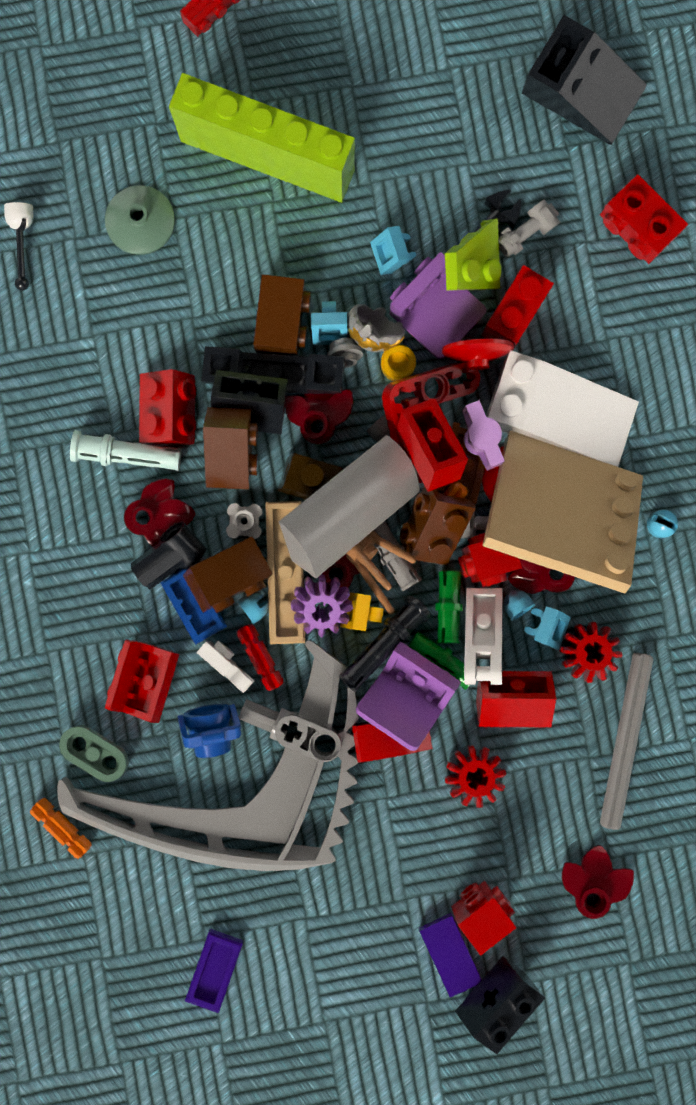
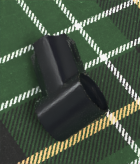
[131,521,207,590]

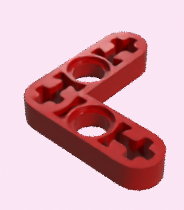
[382,363,480,483]

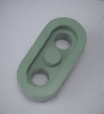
[59,725,129,782]

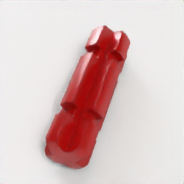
[237,624,284,691]

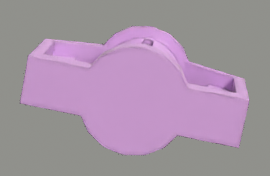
[462,400,505,471]

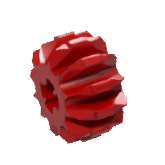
[559,622,622,683]
[444,745,506,808]

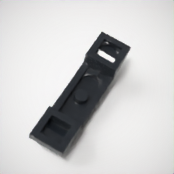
[201,346,345,394]

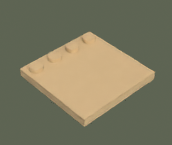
[483,431,643,593]

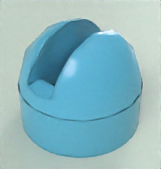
[647,509,678,538]
[503,590,535,621]
[238,593,268,624]

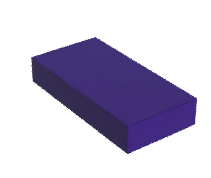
[419,913,482,998]
[185,929,244,1013]

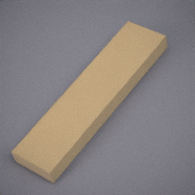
[266,501,306,644]

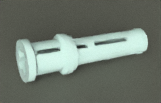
[70,430,182,471]

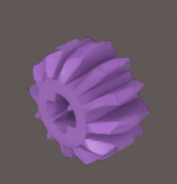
[291,574,353,638]

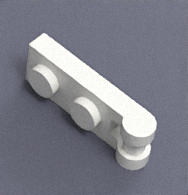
[464,588,503,685]

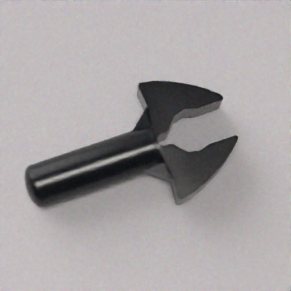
[474,190,521,232]

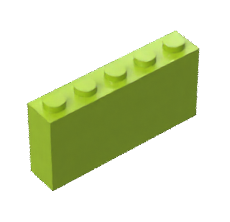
[169,73,355,203]

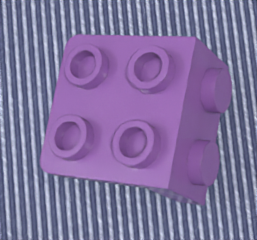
[389,252,486,359]
[356,641,461,751]

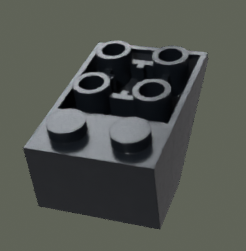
[521,15,647,145]

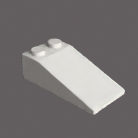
[486,350,639,467]

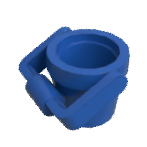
[177,704,241,758]

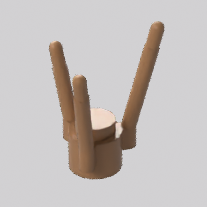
[346,530,416,614]

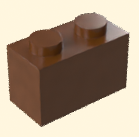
[253,274,311,356]
[203,407,258,489]
[183,536,273,613]

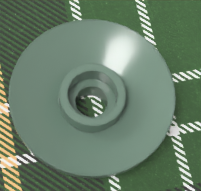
[105,185,175,255]

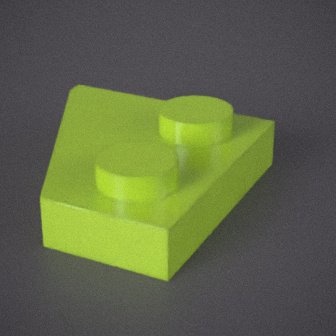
[445,219,501,291]

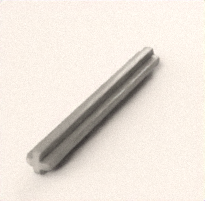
[600,653,654,830]

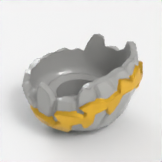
[348,304,405,353]

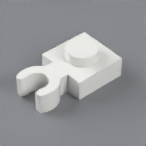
[196,640,255,693]

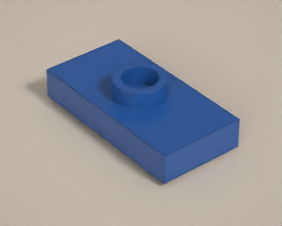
[160,568,228,645]

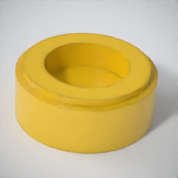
[381,344,416,381]

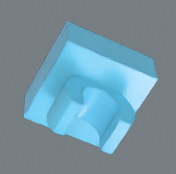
[370,226,417,275]
[311,301,347,345]
[524,606,571,650]

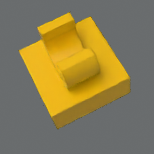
[340,593,384,631]

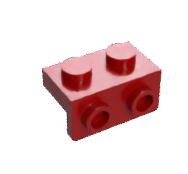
[139,369,196,445]
[105,639,180,723]

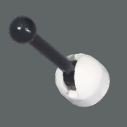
[4,202,33,291]

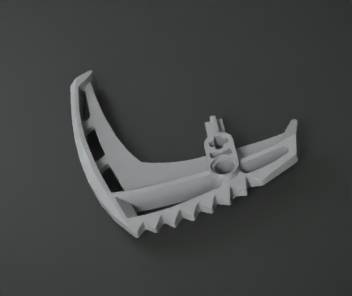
[57,640,359,871]

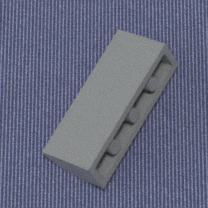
[279,435,420,578]

